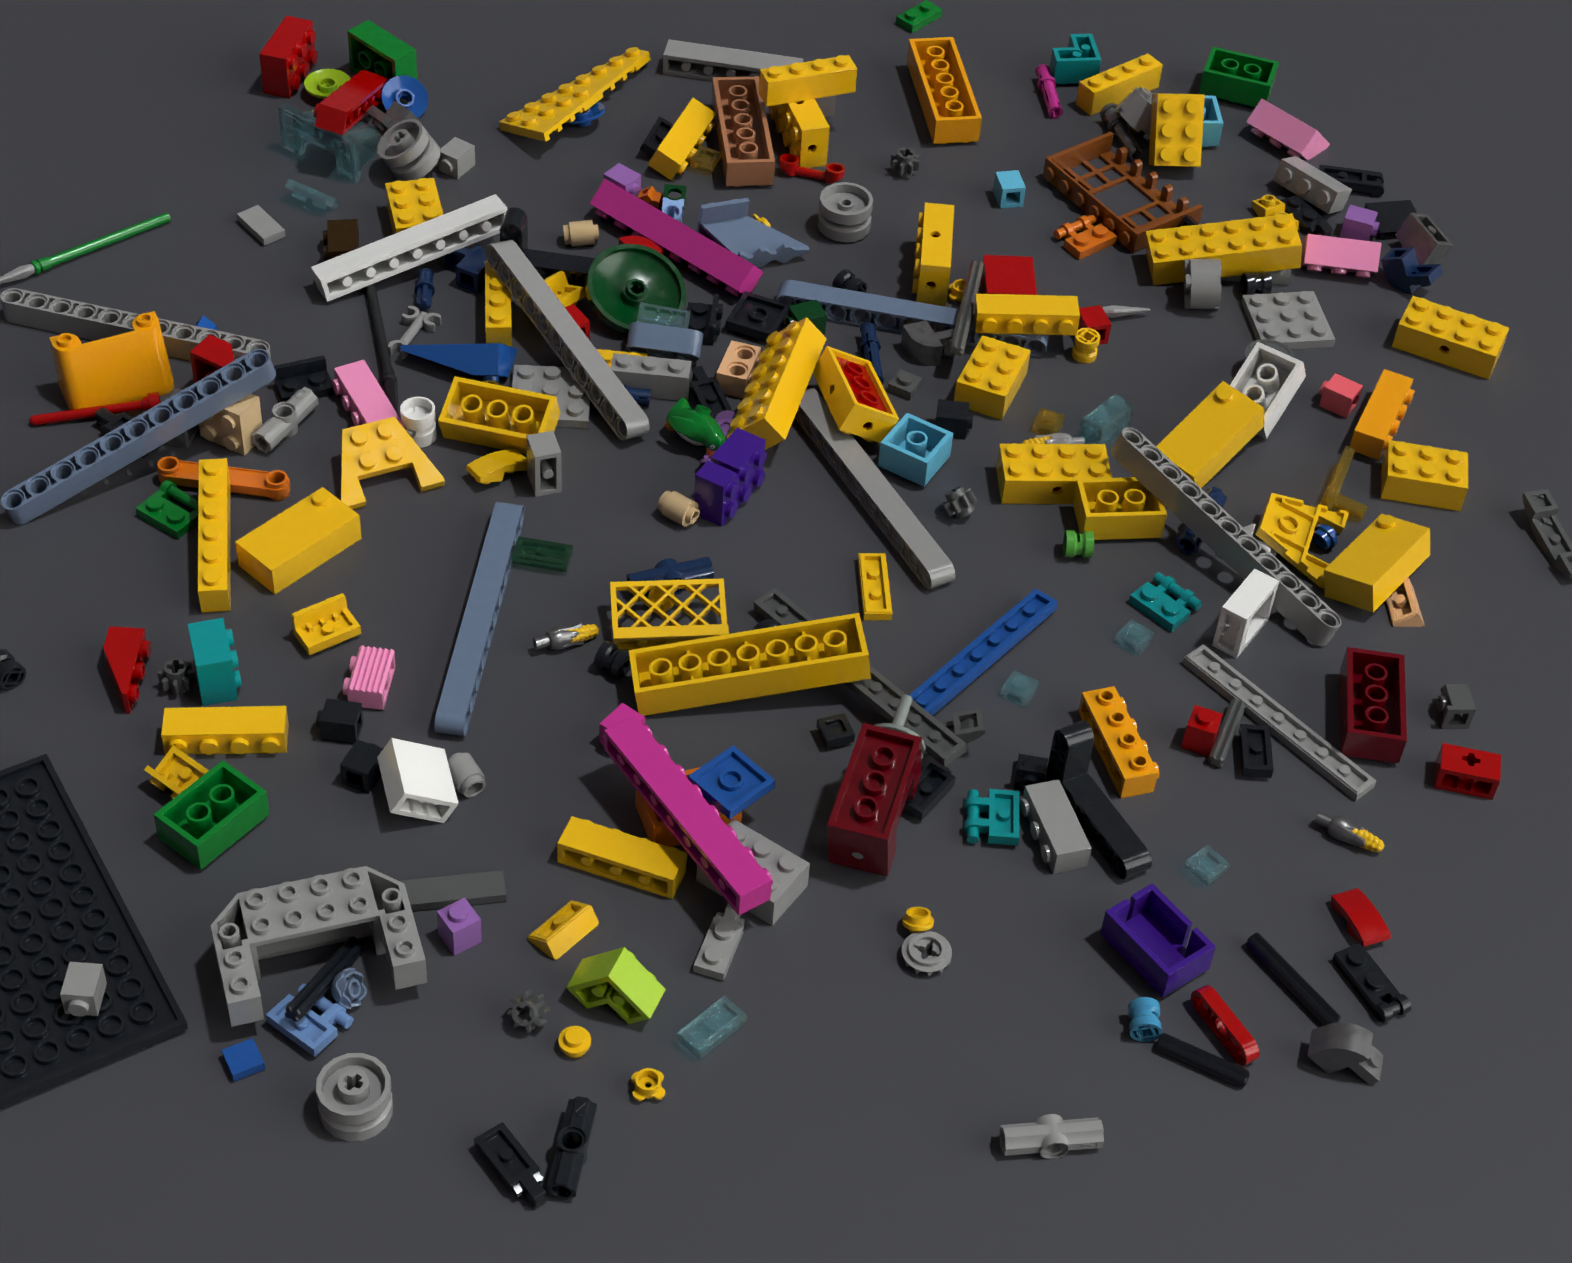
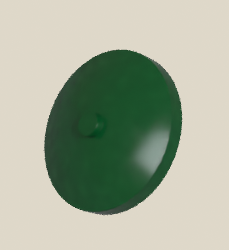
[585,244,686,335]

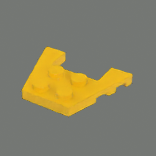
[341,416,445,509]
[1255,493,1349,588]

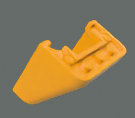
[49,311,174,410]

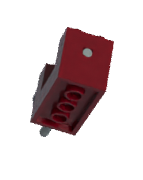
[827,694,926,877]

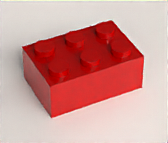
[259,15,318,99]

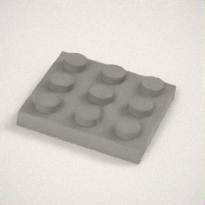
[1241,291,1335,350]
[512,365,591,429]

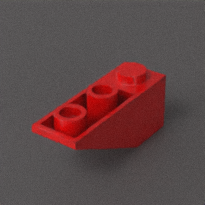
[103,626,151,714]

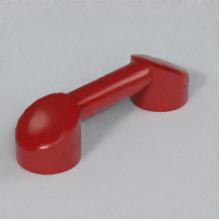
[779,154,845,183]

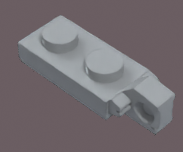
[693,903,745,981]

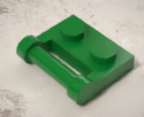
[136,480,198,540]

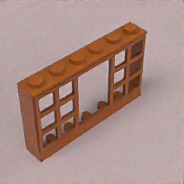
[1042,132,1203,254]

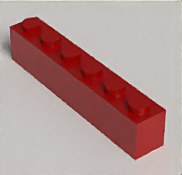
[313,70,389,135]

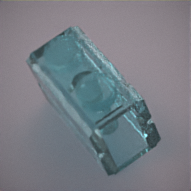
[1078,394,1134,446]

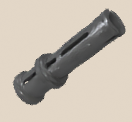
[1100,103,1143,161]

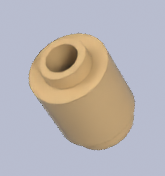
[563,220,599,247]
[657,491,700,527]

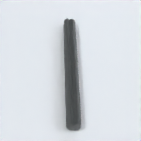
[950,260,984,356]

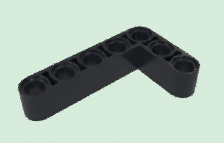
[500,207,595,290]
[1046,720,1152,880]

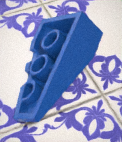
[401,343,517,382]

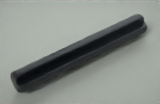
[1246,933,1341,1026]
[285,936,364,1022]

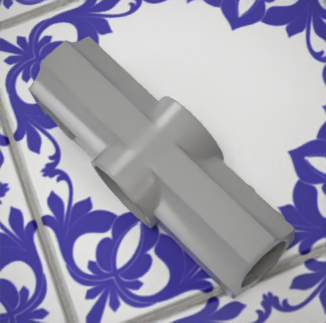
[251,387,319,453]
[999,1114,1104,1159]

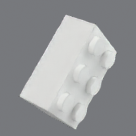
[1230,342,1306,439]

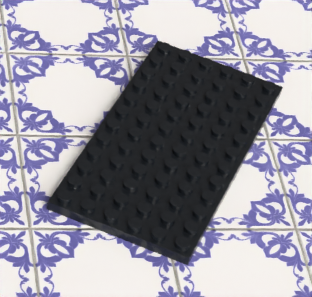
[0,754,188,1108]

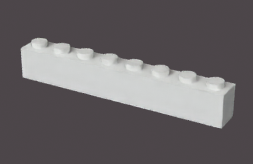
[311,194,508,302]

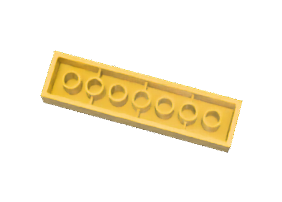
[629,613,871,716]

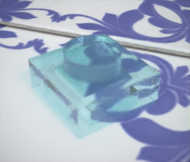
[1114,619,1155,656]
[1000,670,1040,707]
[1185,845,1230,886]

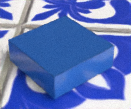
[221,1038,265,1081]

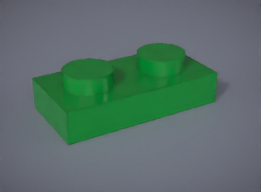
[896,0,943,33]

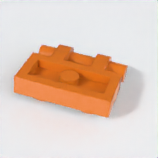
[1053,214,1117,260]

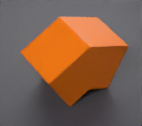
[637,186,664,210]

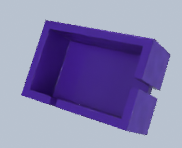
[694,428,767,527]
[1100,883,1216,998]

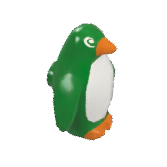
[665,398,726,457]

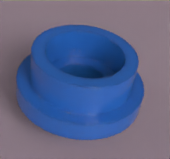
[1312,524,1337,550]

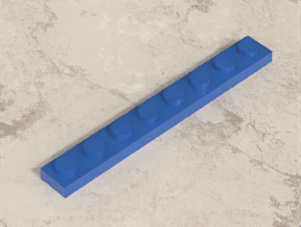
[909,588,1058,716]

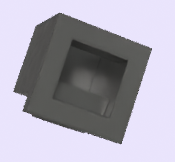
[1437,683,1476,729]

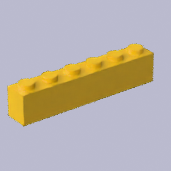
[198,458,231,613]

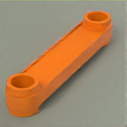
[157,456,290,501]

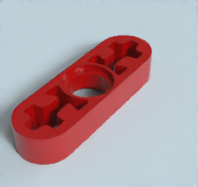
[1191,985,1260,1066]

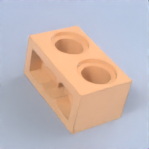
[716,340,761,399]

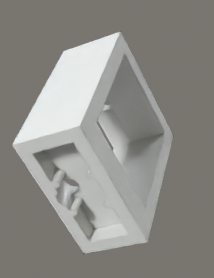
[1212,568,1279,658]

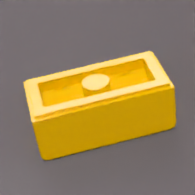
[528,900,599,960]

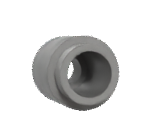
[448,753,486,798]

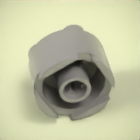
[1116,86,1152,140]
[1183,259,1221,309]

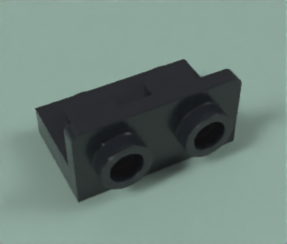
[684,294,723,346]
[274,356,335,402]

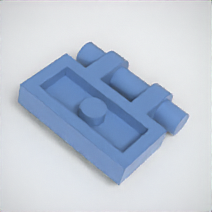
[266,983,354,1057]

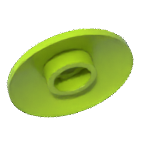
[304,69,351,99]

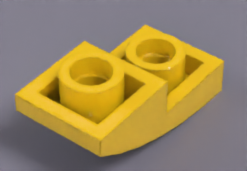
[1251,195,1299,230]
[466,448,527,484]

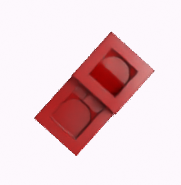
[1331,888,1391,947]

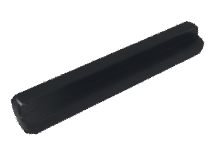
[1156,1033,1250,1088]

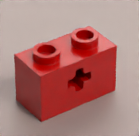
[1434,743,1501,800]

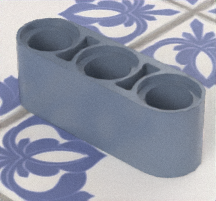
[626,322,703,361]

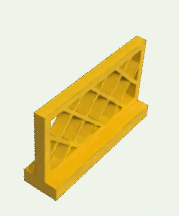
[610,578,729,651]

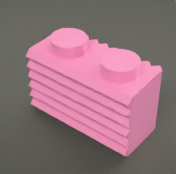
[343,645,396,710]

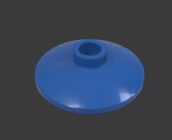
[381,75,429,118]
[566,102,605,127]

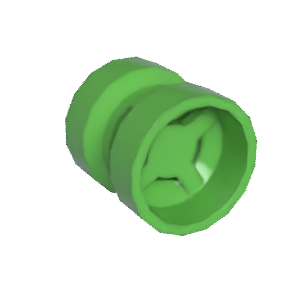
[1063,530,1094,558]

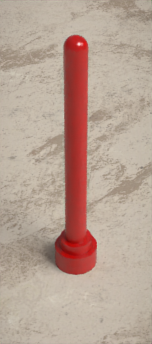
[29,392,161,426]

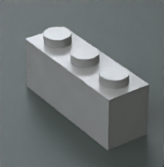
[1273,156,1352,214]
[611,353,692,401]
[1020,779,1092,874]

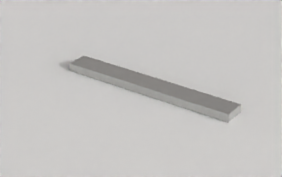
[1182,644,1376,801]

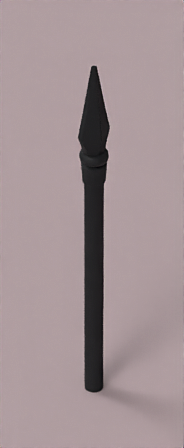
[365,283,398,414]

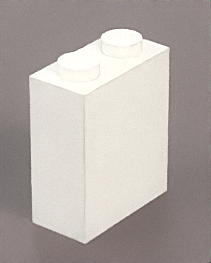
[377,738,459,823]

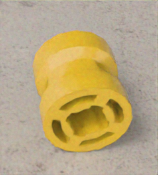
[1072,328,1100,364]

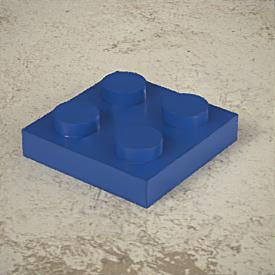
[688,745,775,820]

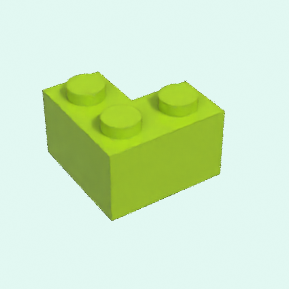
[566,947,666,1024]

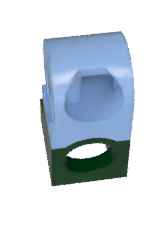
[662,184,686,223]

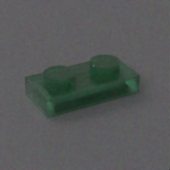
[512,536,573,572]

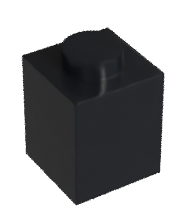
[935,399,974,440]
[316,699,364,745]
[340,739,384,794]

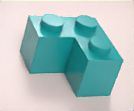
[1049,34,1101,85]
[187,618,242,706]

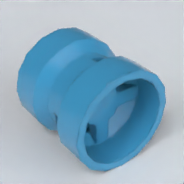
[1128,997,1162,1042]

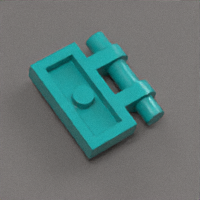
[1128,572,1203,633]
[964,789,1019,846]

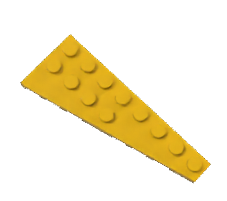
[499,47,651,142]

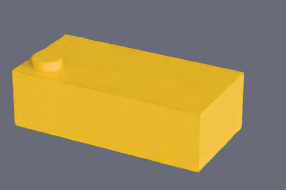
[438,376,561,455]
[1156,381,1264,488]
[235,487,362,594]
[1324,513,1430,613]

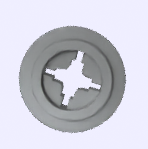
[901,931,952,976]

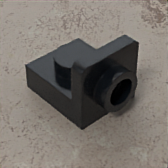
[1014,754,1048,790]

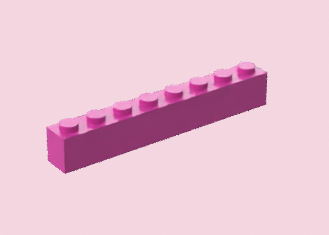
[589,178,763,297]
[604,716,773,916]

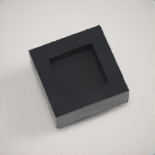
[816,713,855,749]

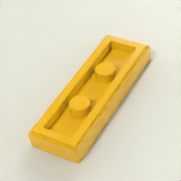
[857,553,892,620]

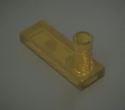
[1320,446,1368,520]

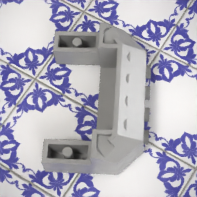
[210,866,427,1027]

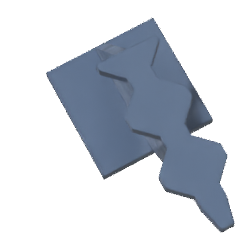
[697,198,810,267]

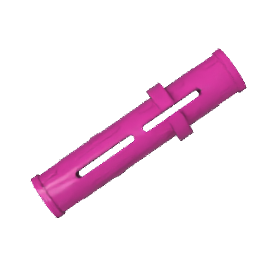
[1035,64,1063,119]

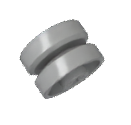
[377,119,440,181]
[817,182,873,243]
[316,1053,393,1141]

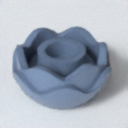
[331,968,367,1009]

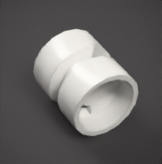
[400,397,437,448]

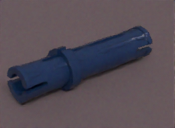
[860,323,884,384]

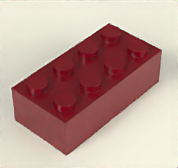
[1340,647,1407,764]

